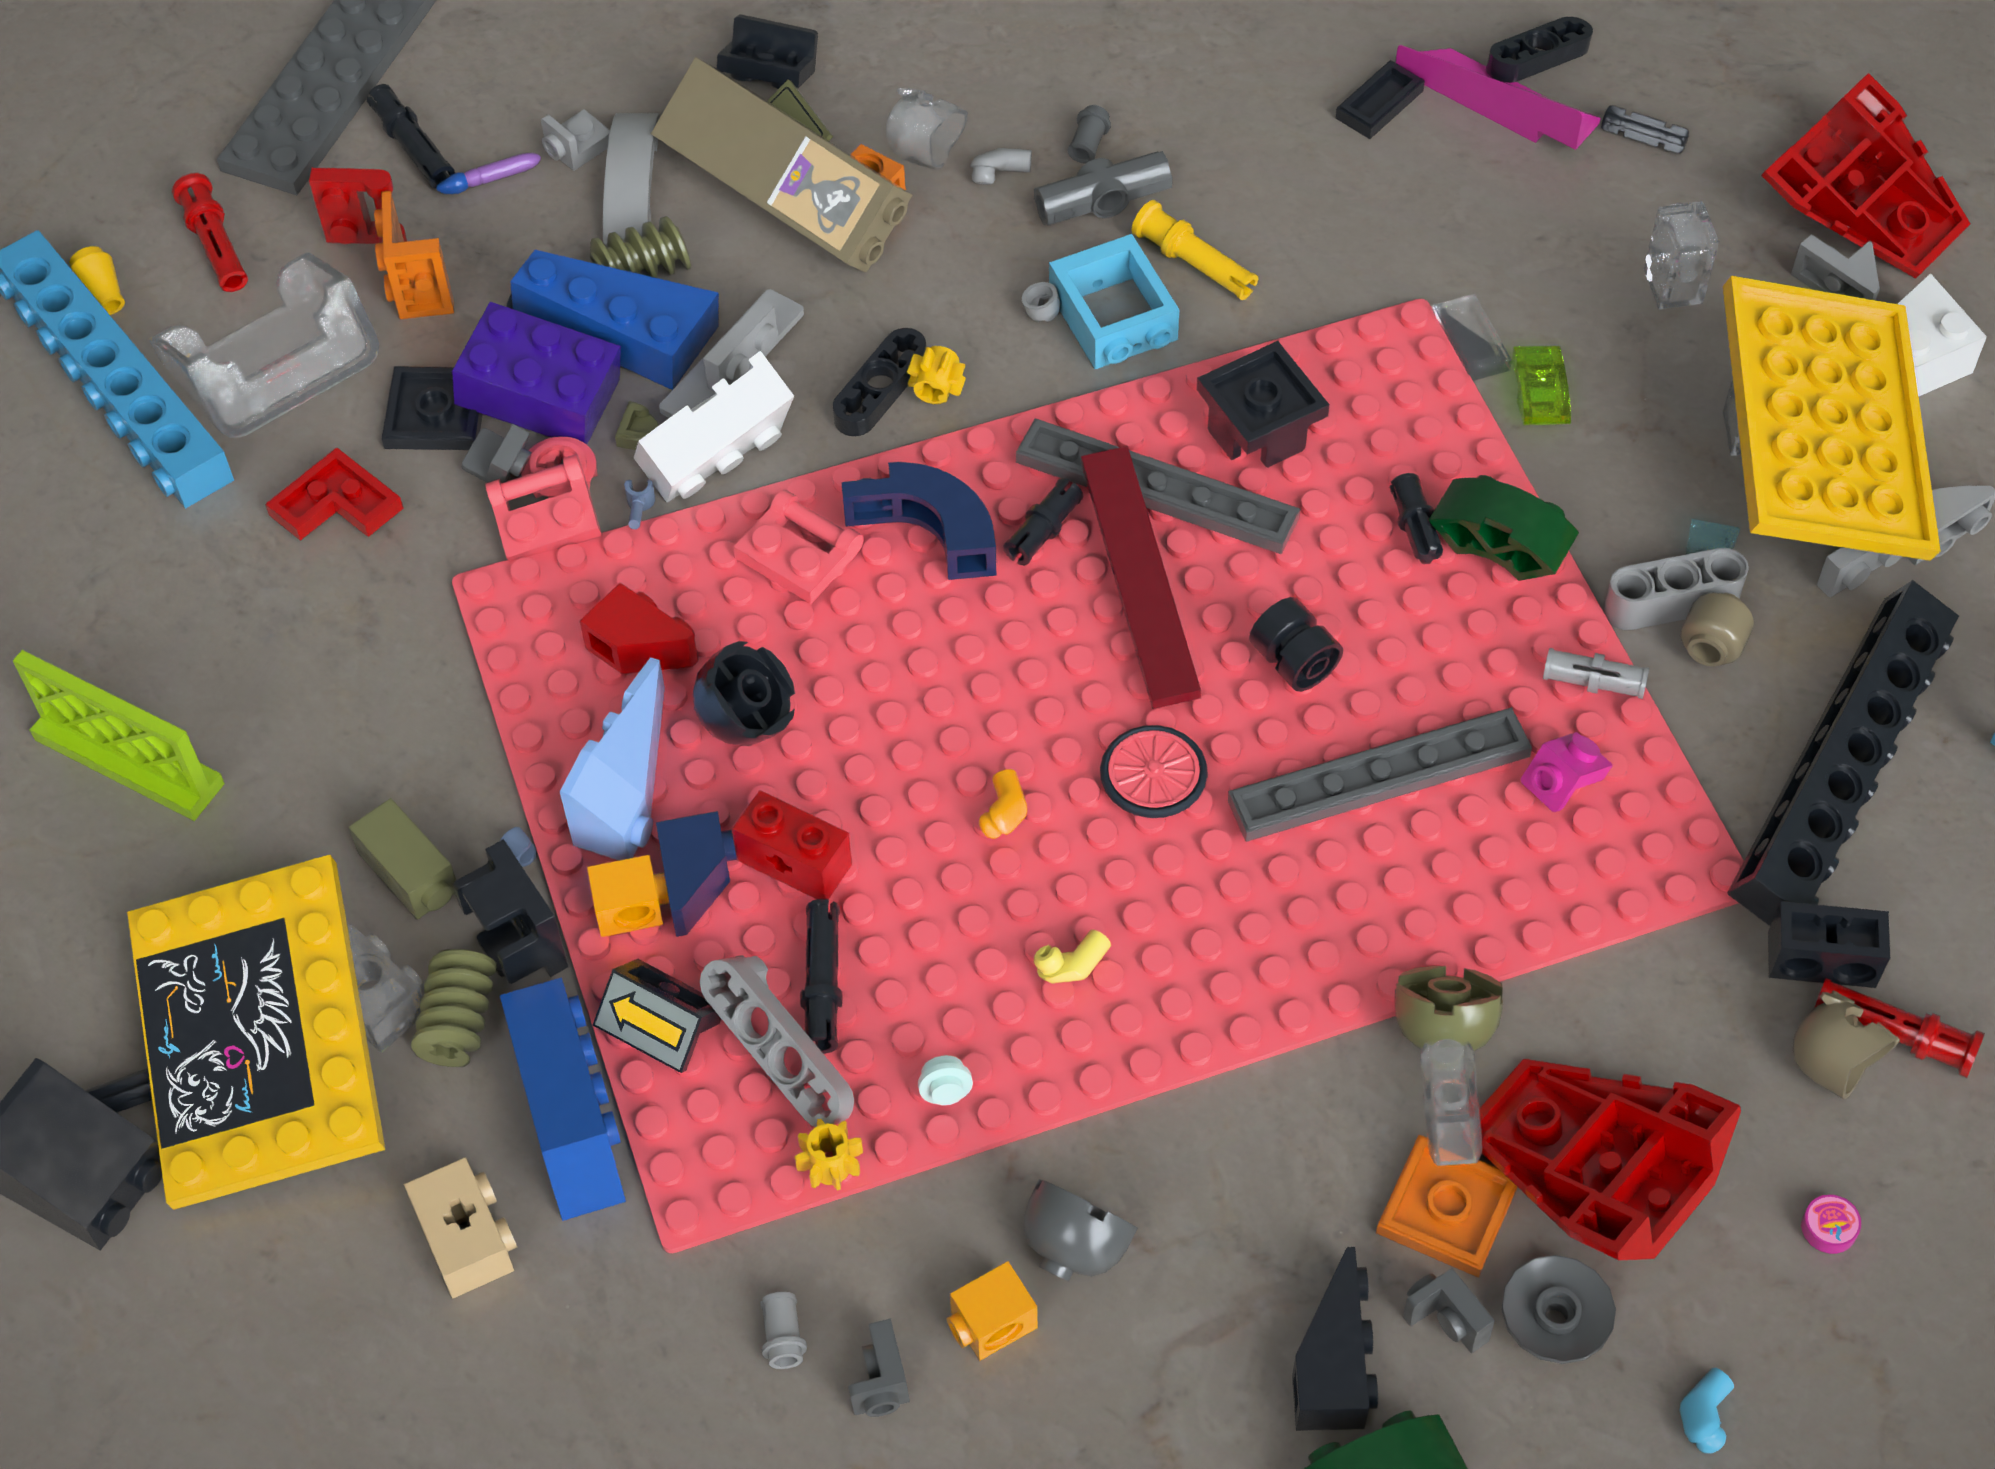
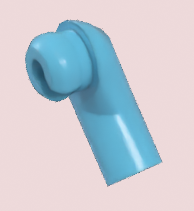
[1680,1368,1734,1454]

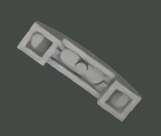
[603,113,660,247]

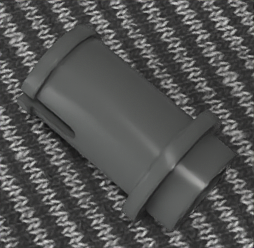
[1068,105,1111,163]

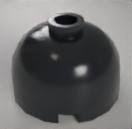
[692,641,795,746]

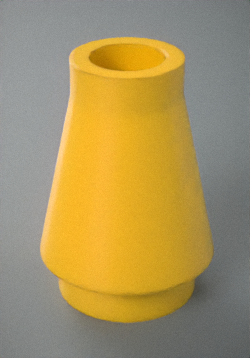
[69,246,125,315]

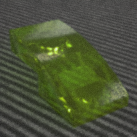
[1512,346,1571,425]

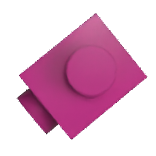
[1521,732,1613,812]

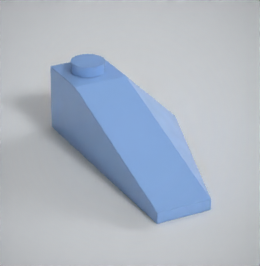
[560,657,665,861]

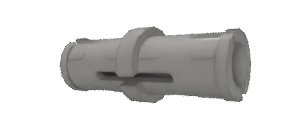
[1543,648,1649,699]

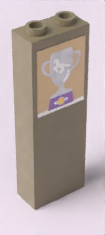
[651,57,913,272]

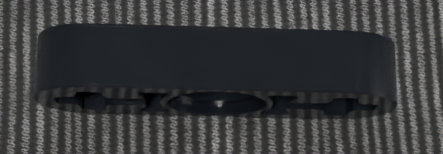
[1486,17,1593,83]
[833,328,926,436]

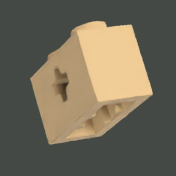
[404,1157,517,1299]

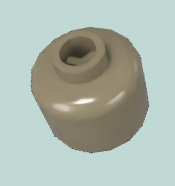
[1680,592,1754,667]

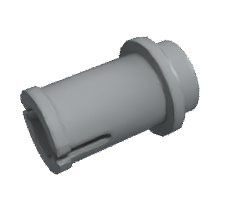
[760,1292,807,1369]

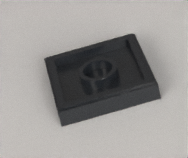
[382,366,483,450]

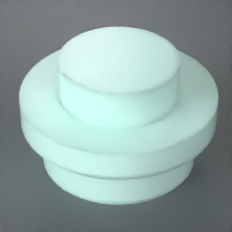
[918,1055,973,1105]

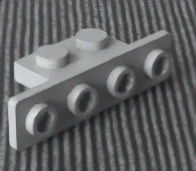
[659,289,804,418]

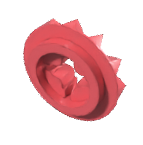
[521,437,597,498]

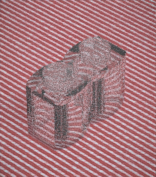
[1420,1039,1483,1166]

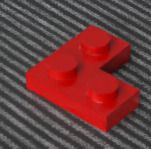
[265,448,404,541]

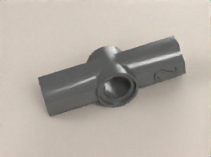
[1034,151,1172,225]

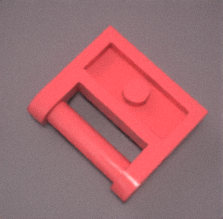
[485,454,602,561]
[733,490,864,604]

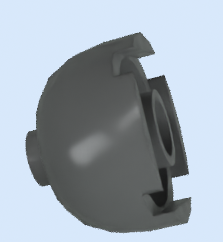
[1024,1179,1138,1282]

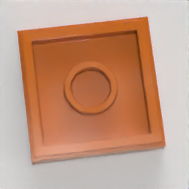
[1376,1135,1518,1278]

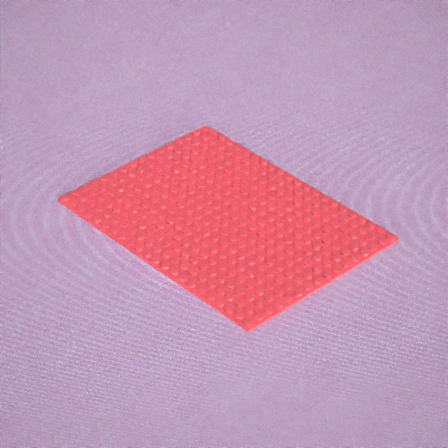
[452,299,1744,1253]

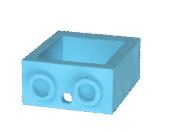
[1049,234,1180,369]

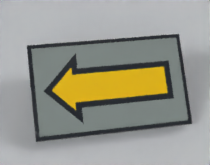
[593,959,721,1073]

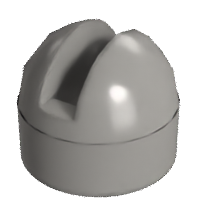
[1022,282,1060,322]

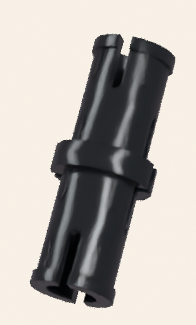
[1003,478,1083,566]

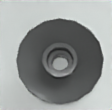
[1501,1255,1616,1364]

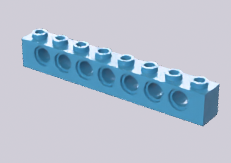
[0,230,234,509]

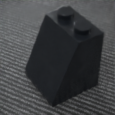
[0,1058,162,1251]

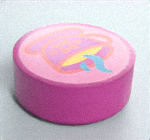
[1801,1195,1861,1254]

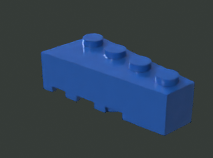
[510,250,719,390]
[500,977,626,1221]

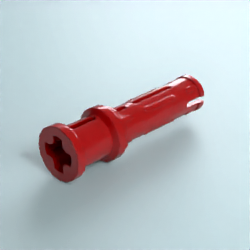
[171,173,248,292]
[1814,978,1985,1078]

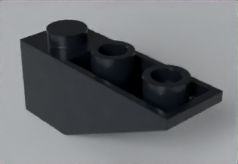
[1292,1247,1378,1431]

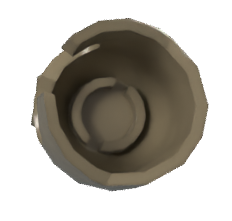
[1793,990,1900,1100]

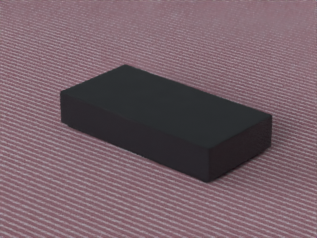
[1335,60,1425,139]

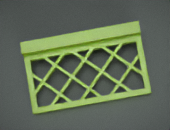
[13,650,225,821]

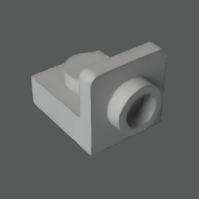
[541,109,610,171]

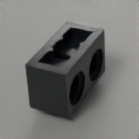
[1768,901,1890,988]

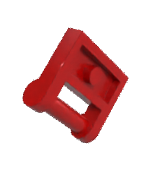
[309,168,407,244]

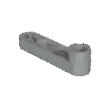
[700,955,854,1127]

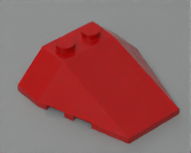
[1761,73,1971,279]
[1462,1059,1741,1260]

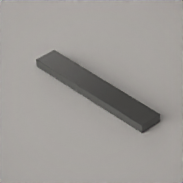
[1016,418,1300,554]
[1227,707,1532,842]

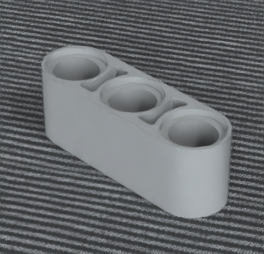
[1603,548,1749,630]

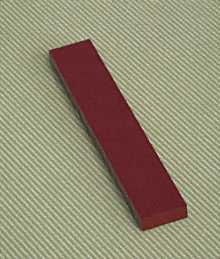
[1081,446,1201,709]

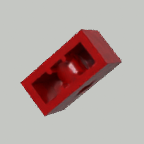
[732,790,852,900]

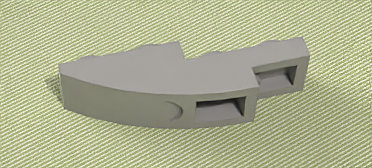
[1817,486,1995,598]

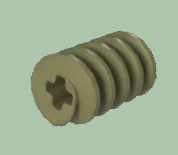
[590,216,691,278]
[411,949,497,1067]

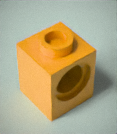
[587,855,670,937]
[946,1261,1038,1361]

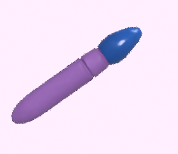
[436,153,541,195]

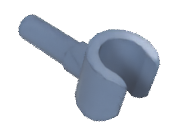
[624,480,655,529]
[500,827,536,867]

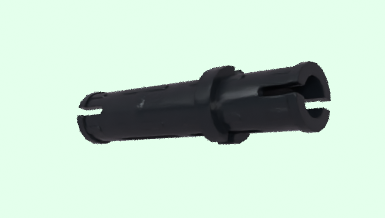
[367,84,455,189]
[800,899,843,1054]

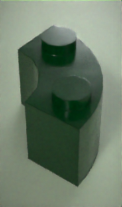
[1429,475,1579,581]
[1304,1410,1468,1469]

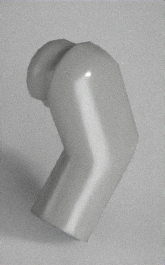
[970,148,1032,185]

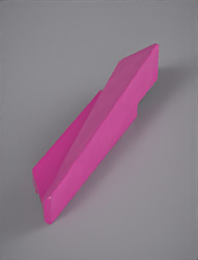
[1396,45,1600,150]

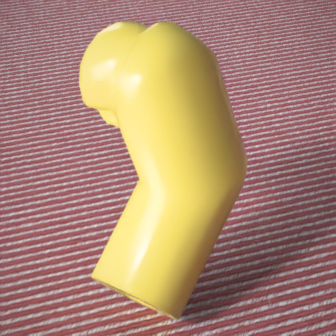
[1034,930,1111,983]

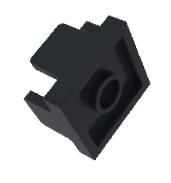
[1197,341,1330,467]
[453,839,568,984]

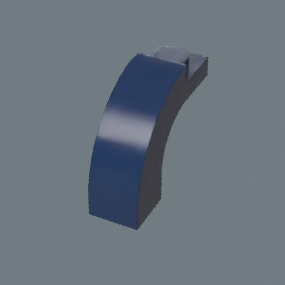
[842,462,997,580]

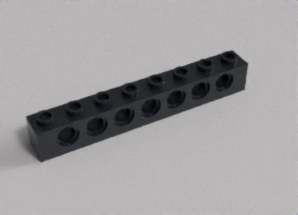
[1727,580,1959,926]

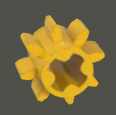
[907,346,966,404]
[794,1119,863,1190]

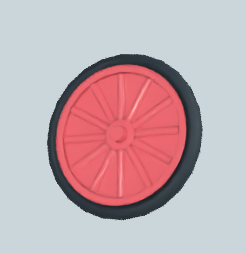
[1100,725,1208,818]

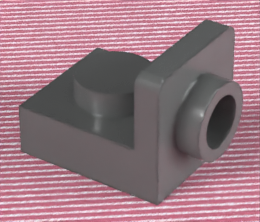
[1403,1268,1495,1354]
[848,1318,910,1417]

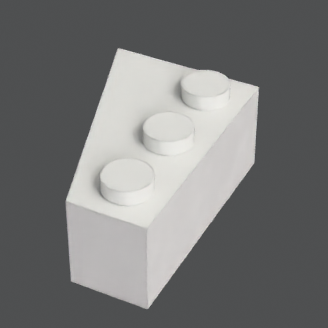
[1898,273,1987,397]
[634,351,794,503]

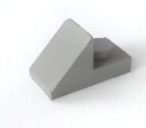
[1791,234,1880,301]

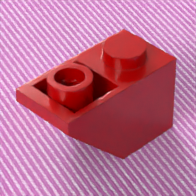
[579,583,698,674]

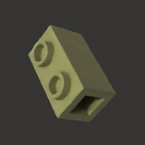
[348,798,456,920]

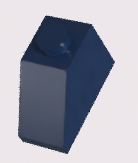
[656,811,737,937]

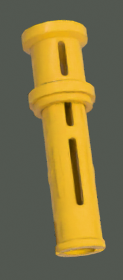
[1131,200,1258,300]

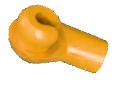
[979,769,1027,839]

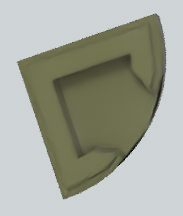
[615,401,659,450]

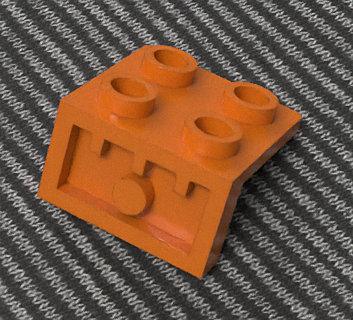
[374,191,454,319]

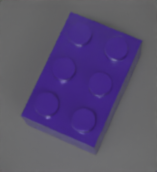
[452,302,621,444]

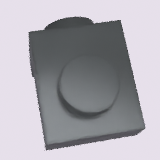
[461,424,532,483]

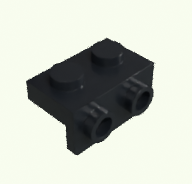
[717,14,818,89]

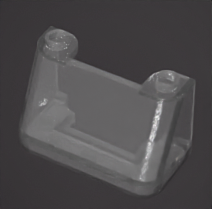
[149,252,379,438]

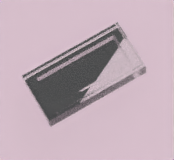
[1432,294,1512,381]

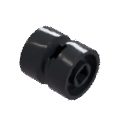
[1249,597,1343,692]

